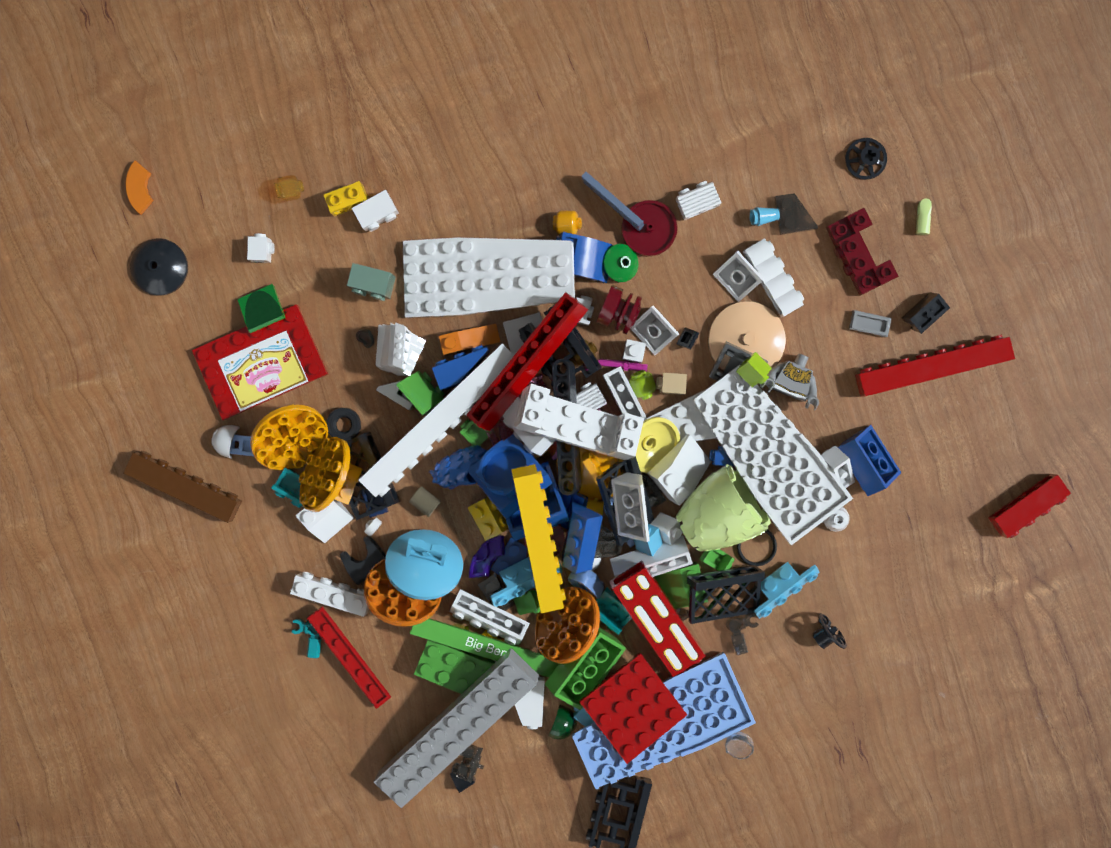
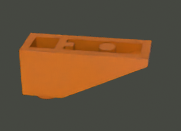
[439,324,501,356]

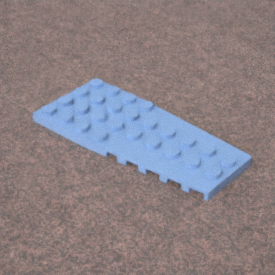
[572,652,756,789]

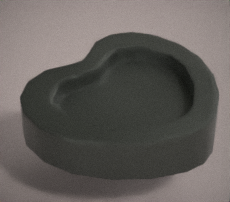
[356,329,374,348]

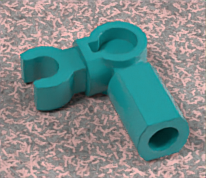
[292,619,321,658]

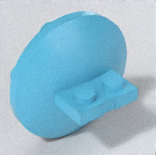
[385,530,463,600]

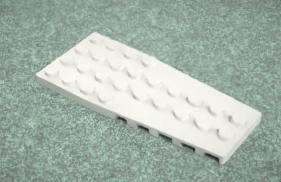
[403,238,575,318]
[693,365,853,545]

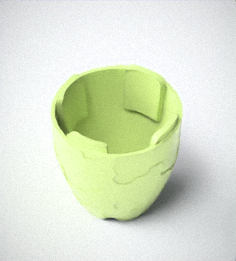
[676,464,771,551]

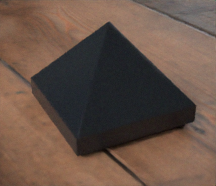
[677,327,699,350]

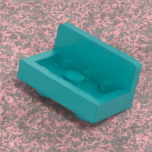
[271,467,303,508]
[595,587,632,634]

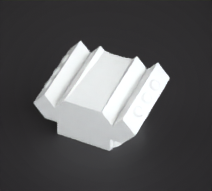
[376,323,426,376]

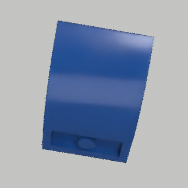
[555,232,613,283]

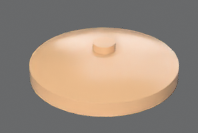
[708,302,786,371]

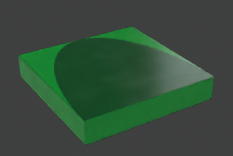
[237,284,286,333]

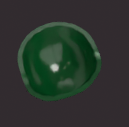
[548,705,577,740]

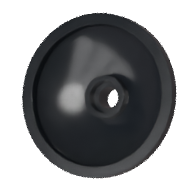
[130,238,188,296]

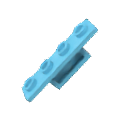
[490,557,562,607]
[754,562,820,619]

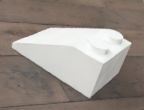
[647,434,711,505]

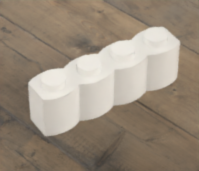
[743,238,804,318]

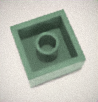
[347,263,396,301]

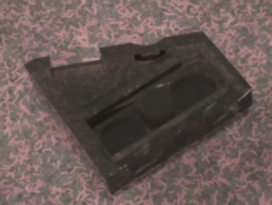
[774,193,818,235]
[594,525,623,558]

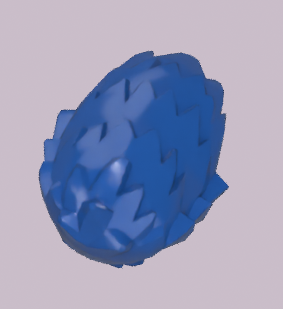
[429,445,487,489]

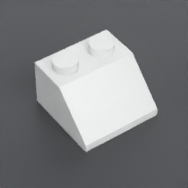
[296,500,354,543]

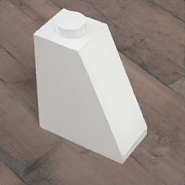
[515,676,545,729]

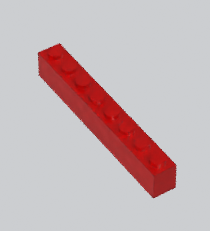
[467,292,588,431]
[855,334,1015,397]

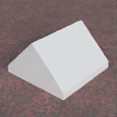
[713,251,764,302]
[631,306,679,355]

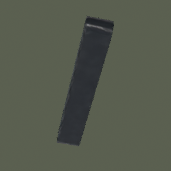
[552,359,582,495]

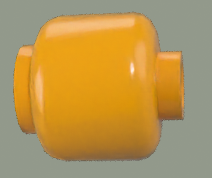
[553,210,582,235]

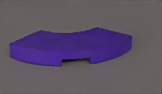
[469,535,505,578]

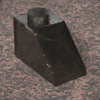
[478,572,515,611]

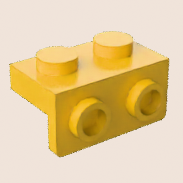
[468,497,509,541]

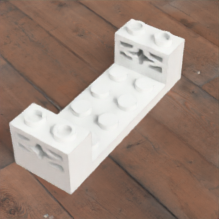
[514,384,644,460]

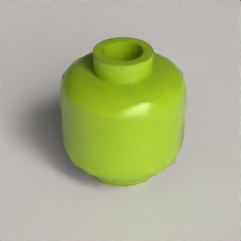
[629,370,656,400]

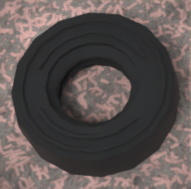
[326,408,361,442]

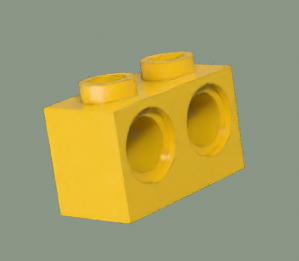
[324,181,368,217]

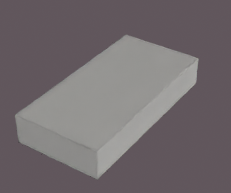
[849,310,892,337]

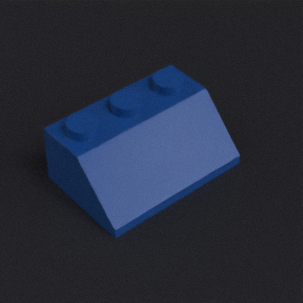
[837,425,901,496]
[562,502,603,574]

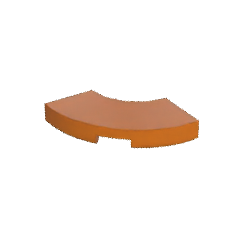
[126,160,154,215]

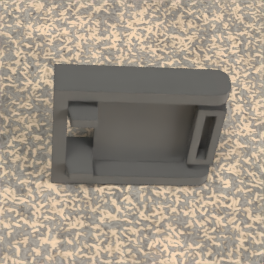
[709,341,768,381]

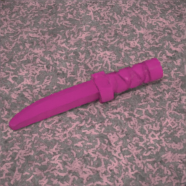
[598,360,648,372]

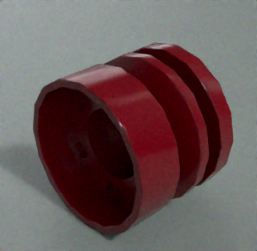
[596,285,642,335]

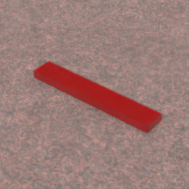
[307,606,391,709]

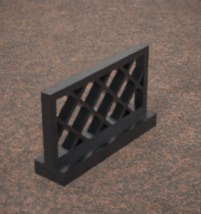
[347,432,401,520]
[596,456,654,546]
[687,565,765,624]

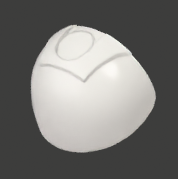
[212,425,240,458]

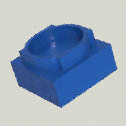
[467,434,552,519]
[506,462,570,541]

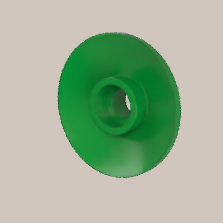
[603,244,639,282]

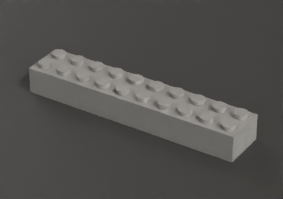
[374,648,539,808]

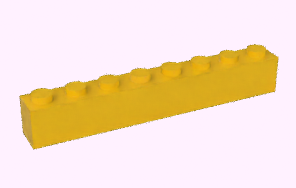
[511,464,566,613]

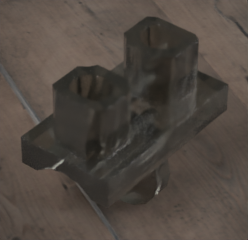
[642,473,666,508]
[452,744,484,782]

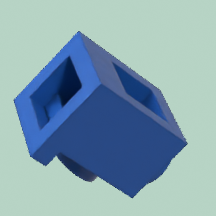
[709,446,735,467]

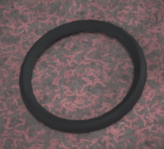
[737,529,777,566]

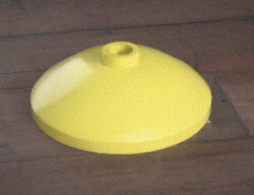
[636,417,680,473]

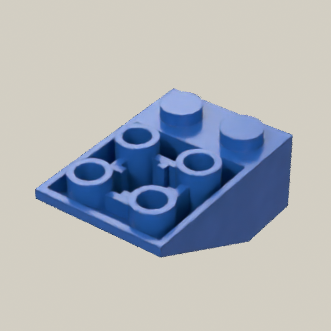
[432,345,490,391]

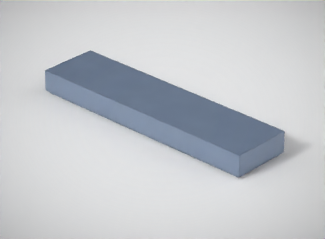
[581,172,644,231]

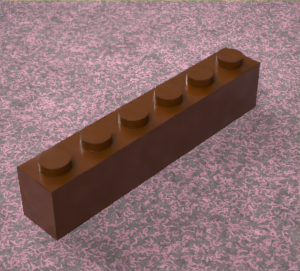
[123,450,242,523]

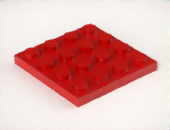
[579,653,687,764]

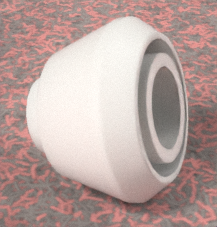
[823,507,849,532]

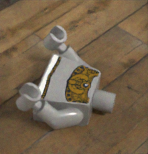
[760,353,819,410]

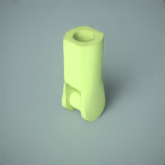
[916,198,932,235]

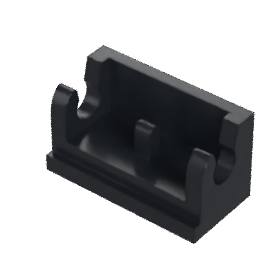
[902,292,950,334]

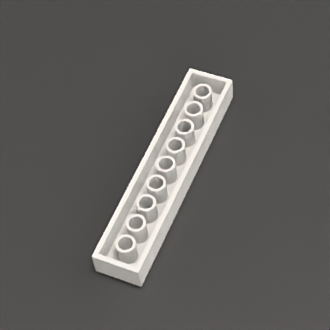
[359,343,514,497]

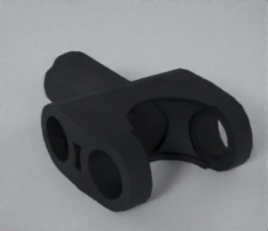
[340,535,386,585]

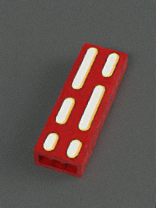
[609,561,706,677]

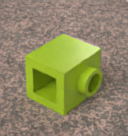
[736,352,772,388]

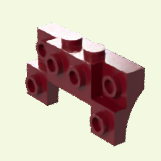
[826,208,899,296]

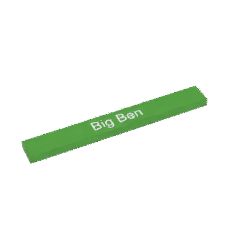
[410,618,559,677]

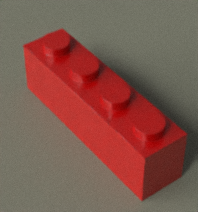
[988,474,1071,538]

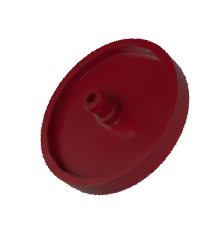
[622,200,677,257]

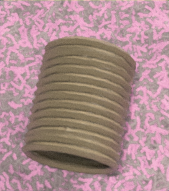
[409,486,441,517]

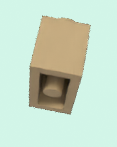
[656,373,687,395]

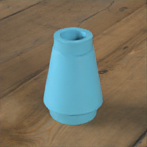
[749,207,780,226]

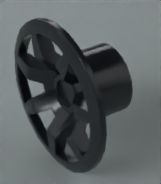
[845,138,887,180]
[812,613,847,649]

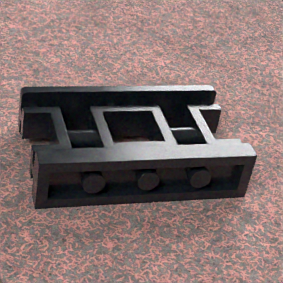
[518,305,602,393]
[585,776,652,848]

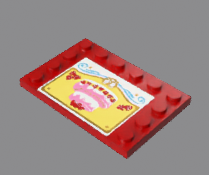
[192,304,329,420]

